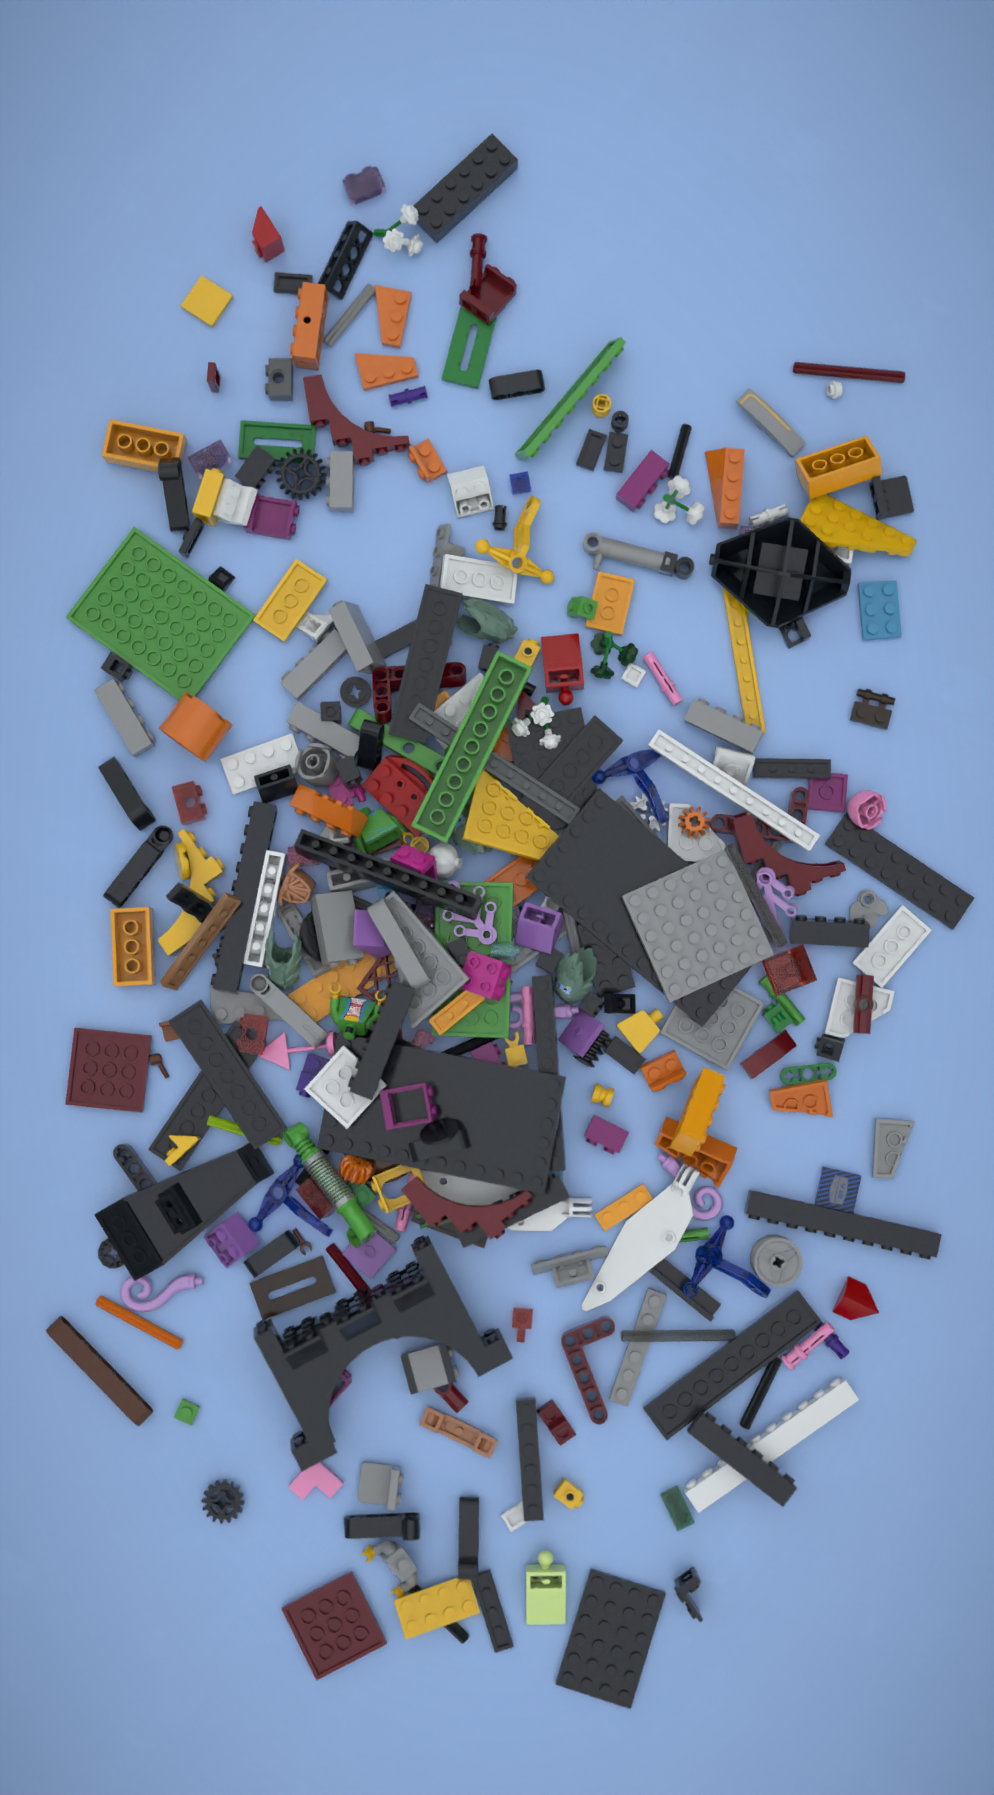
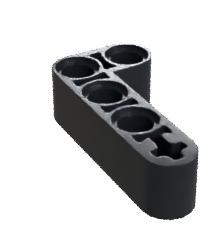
[158,457,190,532]
[98,757,156,831]
[113,1144,170,1202]
[458,1497,479,1580]
[344,1512,421,1541]

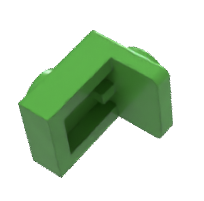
[567,596,598,620]

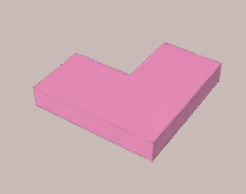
[288,1462,344,1500]

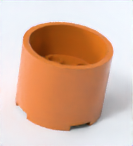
[159,691,233,763]

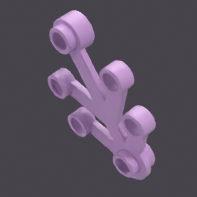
[746,867,798,938]
[442,880,497,944]

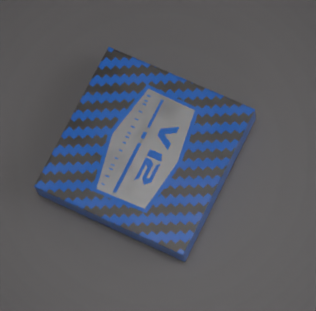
[815,1167,861,1213]

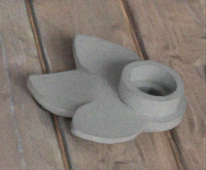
[849,890,888,928]

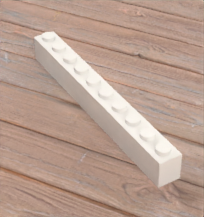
[684,1377,859,1513]

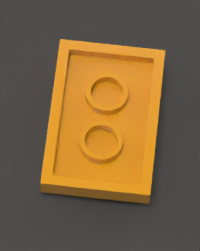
[585,571,635,636]

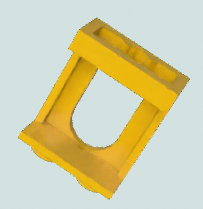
[370,1165,426,1213]

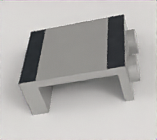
[400,1344,459,1395]

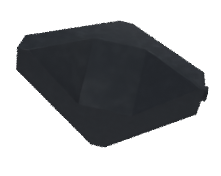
[709,517,851,628]

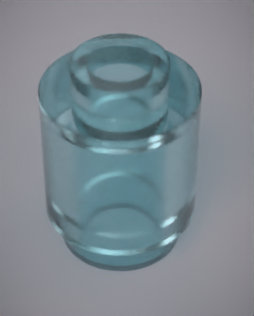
[491,941,520,961]

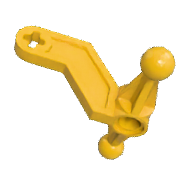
[475,496,555,584]

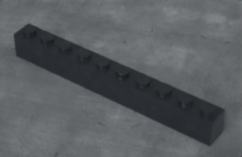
[211,801,278,995]
[294,829,482,921]
[532,975,566,1172]
[744,1190,942,1260]

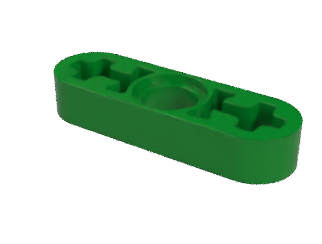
[780,1063,837,1085]

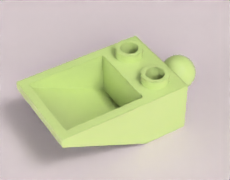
[526,1550,566,1625]

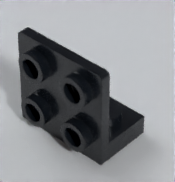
[869,476,914,520]
[674,1566,703,1622]

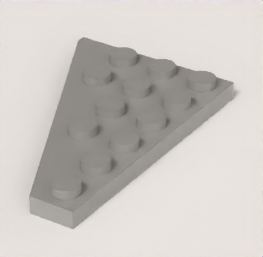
[386,891,470,1029]

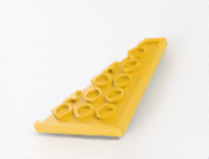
[800,494,917,557]
[462,769,559,861]

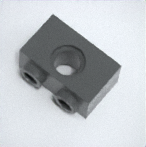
[265,358,293,401]

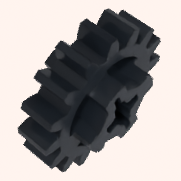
[201,1479,245,1524]

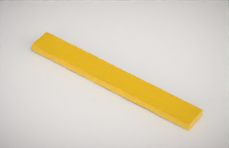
[722,587,766,734]

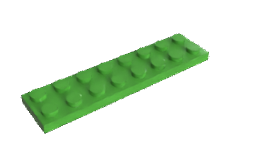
[514,337,626,460]

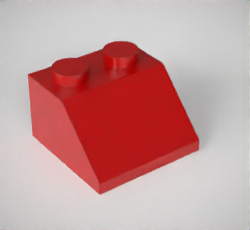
[252,206,285,263]

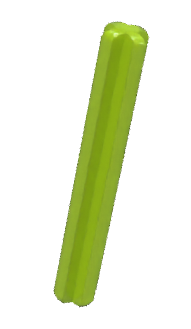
[207,1115,282,1146]

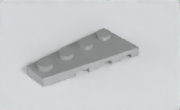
[210,986,282,1024]

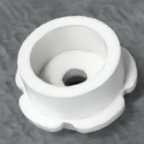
[826,380,842,399]

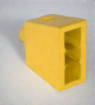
[615,1008,664,1054]

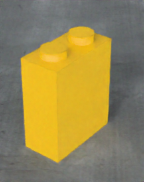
[192,468,226,527]

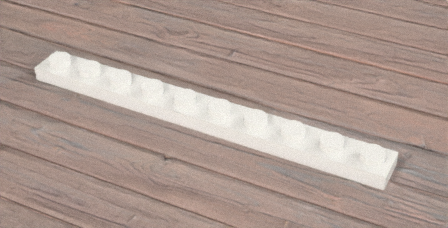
[648,730,820,852]

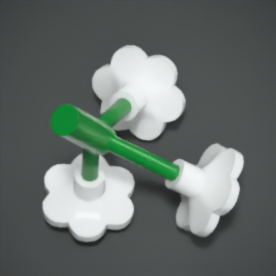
[654,475,704,525]

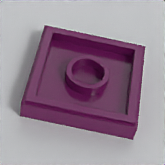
[808,773,848,813]

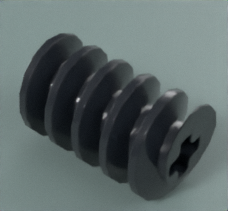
[573,1030,612,1068]

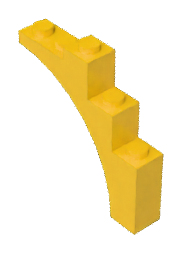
[158,829,225,956]

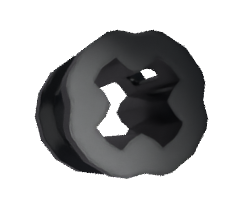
[611,411,629,433]

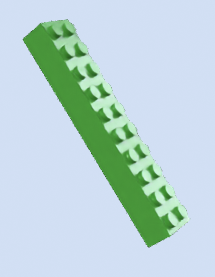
[411,650,533,844]

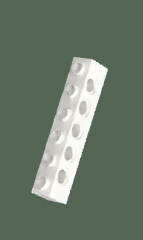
[243,850,288,968]

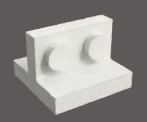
[213,478,258,526]
[713,746,755,786]

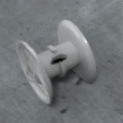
[750,1235,803,1287]

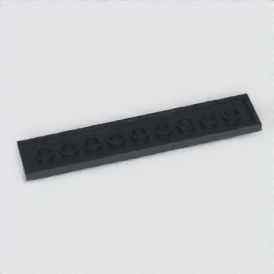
[643,1290,822,1440]

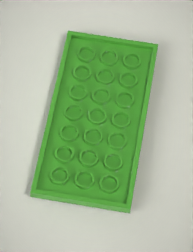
[432,881,514,1038]

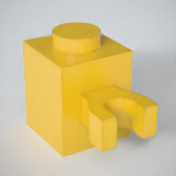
[505,1032,528,1067]

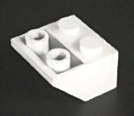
[447,465,494,518]

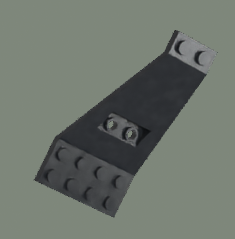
[94,1143,274,1281]

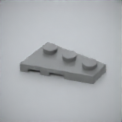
[872,1119,915,1179]

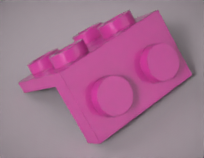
[390,844,438,880]
[461,951,512,1001]

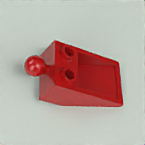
[541,633,584,705]

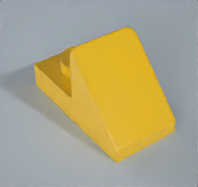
[164,1135,201,1166]

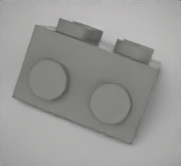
[358,1462,404,1510]

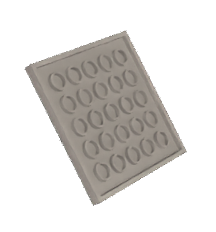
[621,849,774,1003]

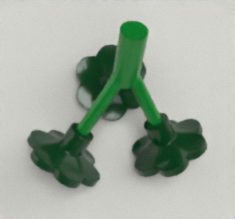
[590,631,638,679]

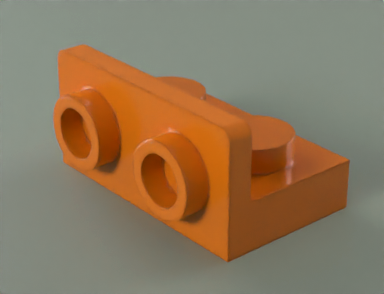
[408,439,447,484]
[639,1050,687,1092]

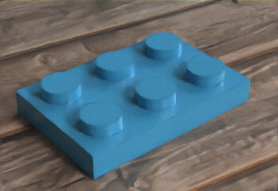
[858,580,902,641]

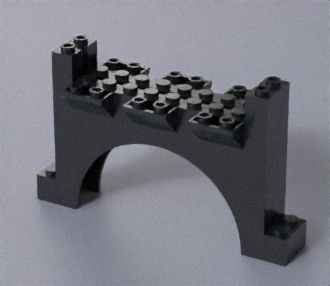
[253,1236,513,1471]

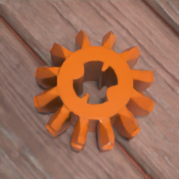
[678,806,710,839]
[339,1154,373,1185]

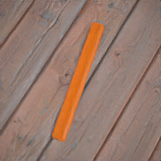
[95,1296,183,1350]

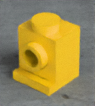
[514,638,541,667]
[553,1477,584,1510]

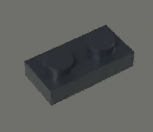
[604,432,628,473]

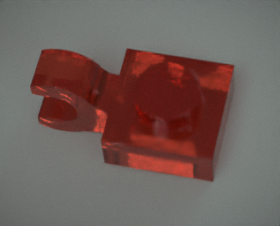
[512,1307,533,1343]

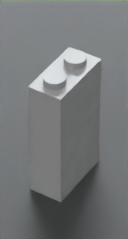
[328,600,387,674]
[310,890,365,968]

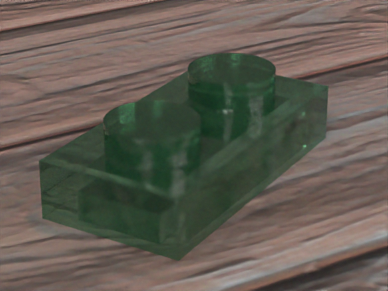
[660,1486,695,1531]

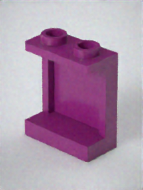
[244,492,300,540]

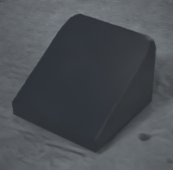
[208,566,235,592]

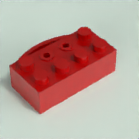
[361,755,434,837]

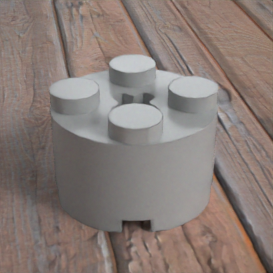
[295,743,339,787]

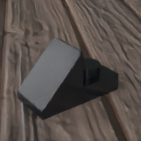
[604,994,636,1014]

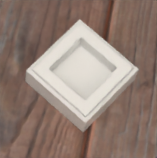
[621,663,647,689]

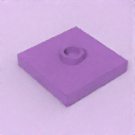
[558,1009,605,1057]
[342,1232,397,1279]

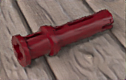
[469,233,488,291]

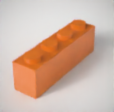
[705,448,745,530]
[290,784,369,838]
[655,1117,737,1187]

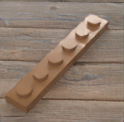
[160,892,242,990]

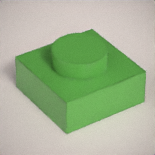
[174,1399,200,1426]

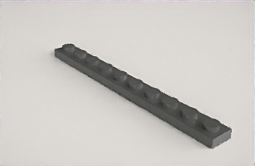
[408,703,580,825]

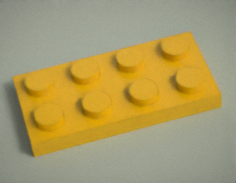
[253,559,328,643]
[393,1577,480,1640]

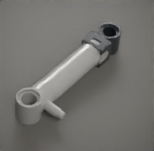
[583,532,694,580]

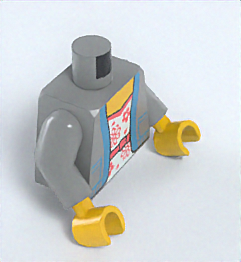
[361,1540,418,1598]

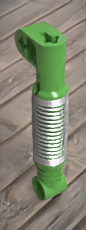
[283,1122,377,1248]

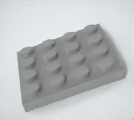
[660,987,765,1071]

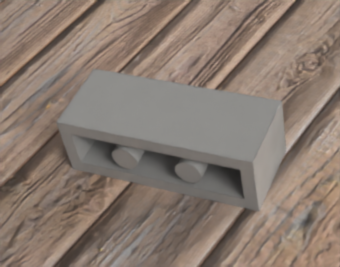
[326,451,354,512]

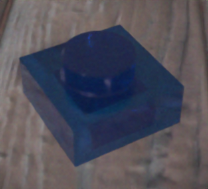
[509,471,531,495]

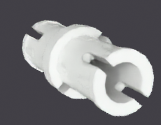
[749,504,788,528]

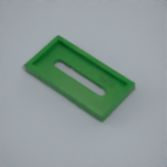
[442,307,497,389]
[238,420,317,464]

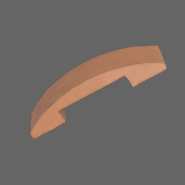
[419,1406,498,1459]

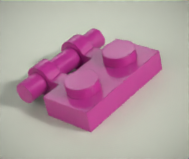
[327,772,366,806]

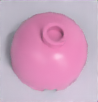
[848,790,887,829]

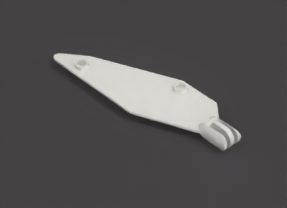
[582,1163,700,1311]
[421,1170,593,1231]

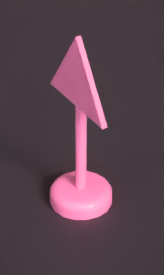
[258,1031,337,1070]

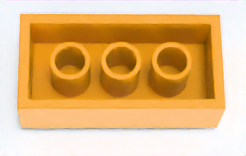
[102,419,187,472]
[795,435,882,499]
[110,907,156,987]
[670,1067,726,1157]

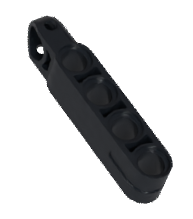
[103,825,173,908]

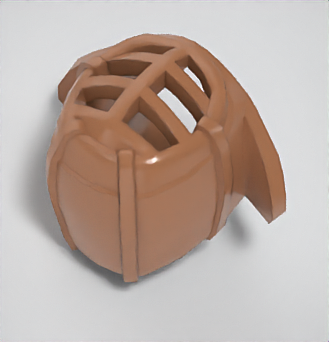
[279,862,316,908]

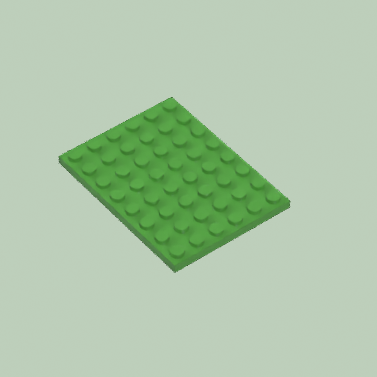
[66,527,256,700]

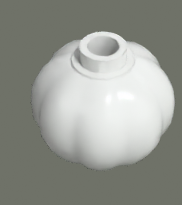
[427,842,462,879]

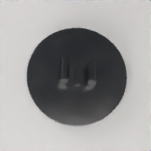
[420,1118,458,1145]

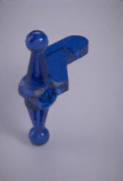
[592,749,668,825]
[248,1154,334,1237]
[683,1215,771,1298]

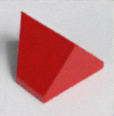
[832,1276,879,1320]

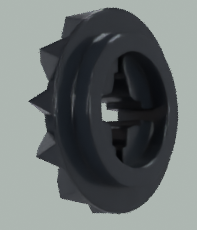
[340,677,370,707]
[98,1238,124,1269]

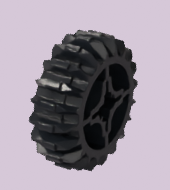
[275,448,327,500]

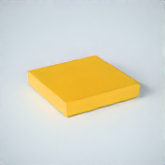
[181,275,233,328]

